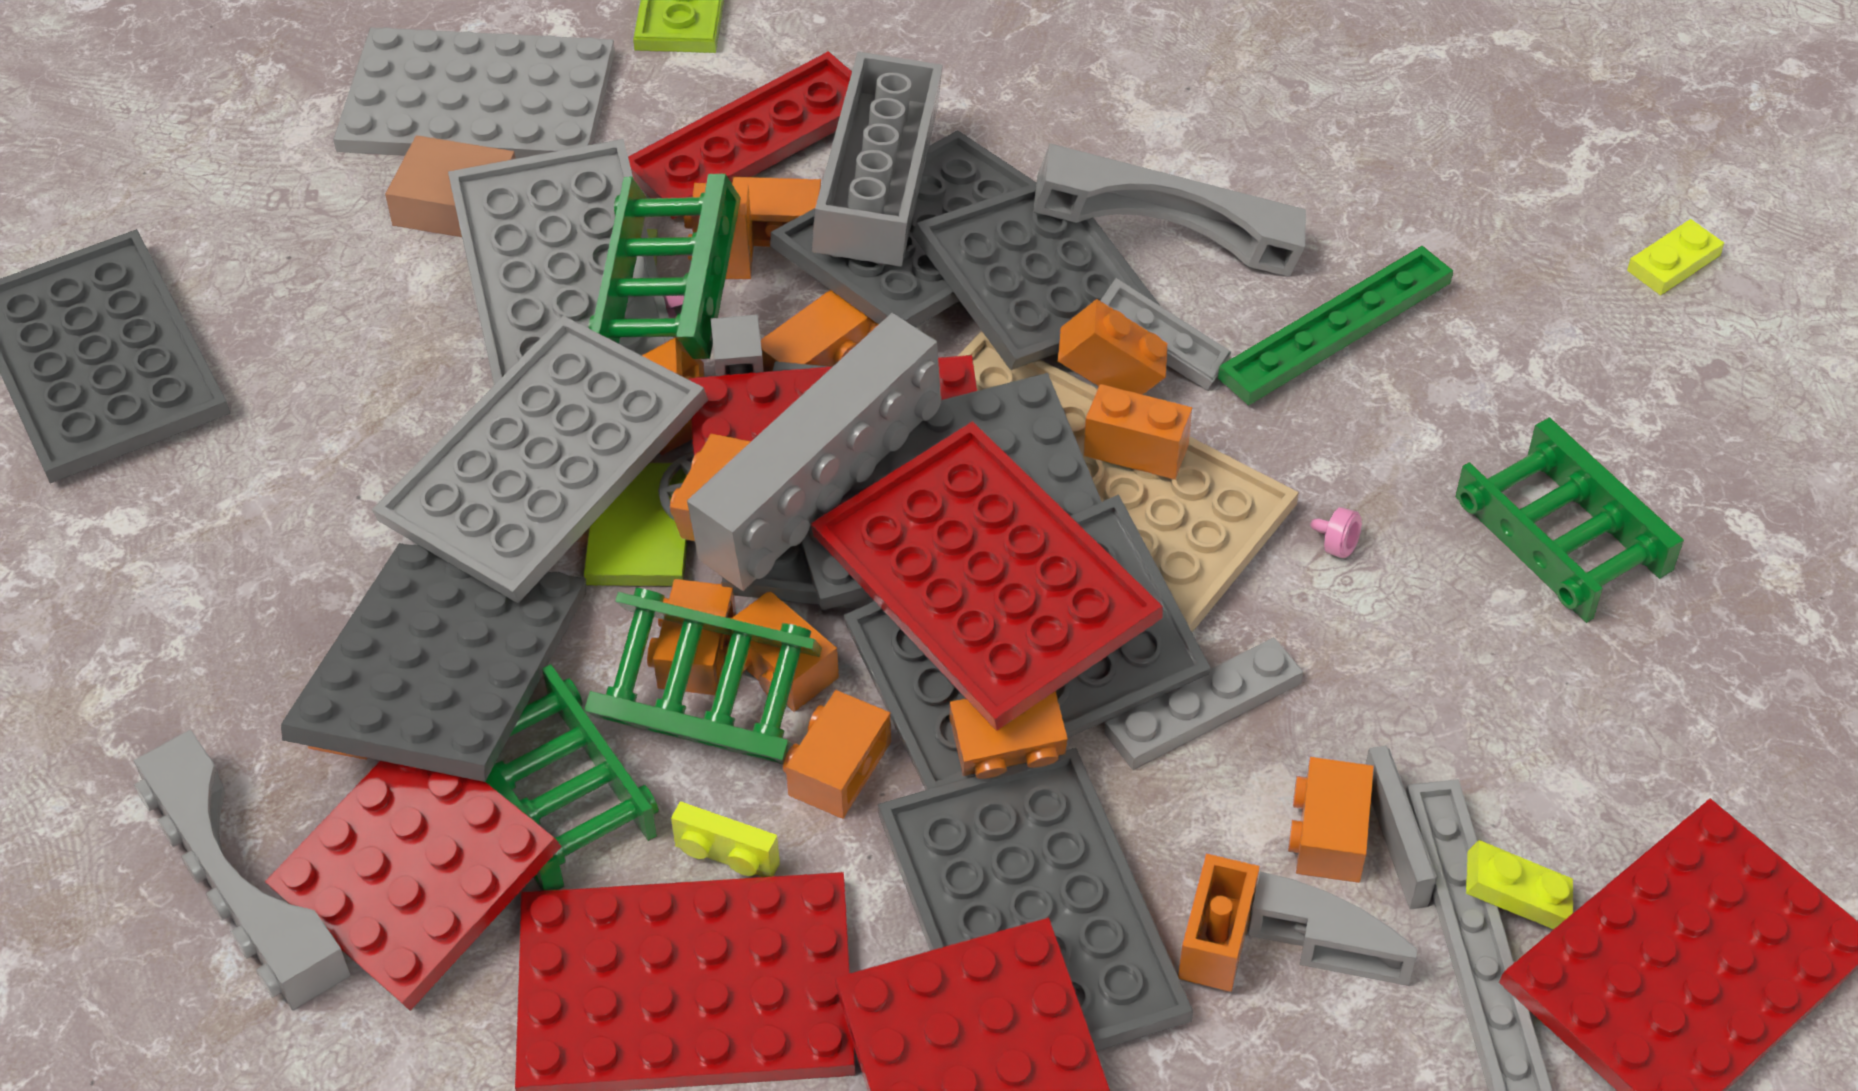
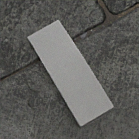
[1249,871,1417,986]

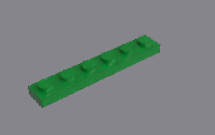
[1218,245,1454,406]

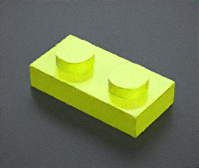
[1627,219,1725,296]
[671,801,780,877]
[1466,840,1573,930]

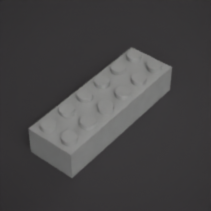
[812,52,943,266]
[687,313,941,591]

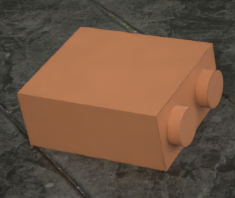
[385,135,516,237]

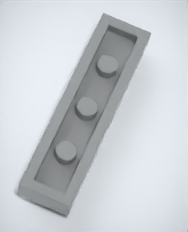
[1105,637,1303,770]

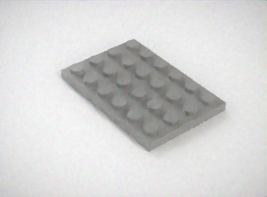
[333,27,615,159]
[448,139,674,385]
[372,316,708,603]

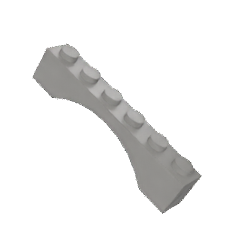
[1033,143,1306,277]
[133,729,351,1011]

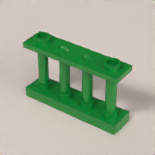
[588,174,741,359]
[1455,417,1684,623]
[584,588,822,764]
[485,664,659,891]

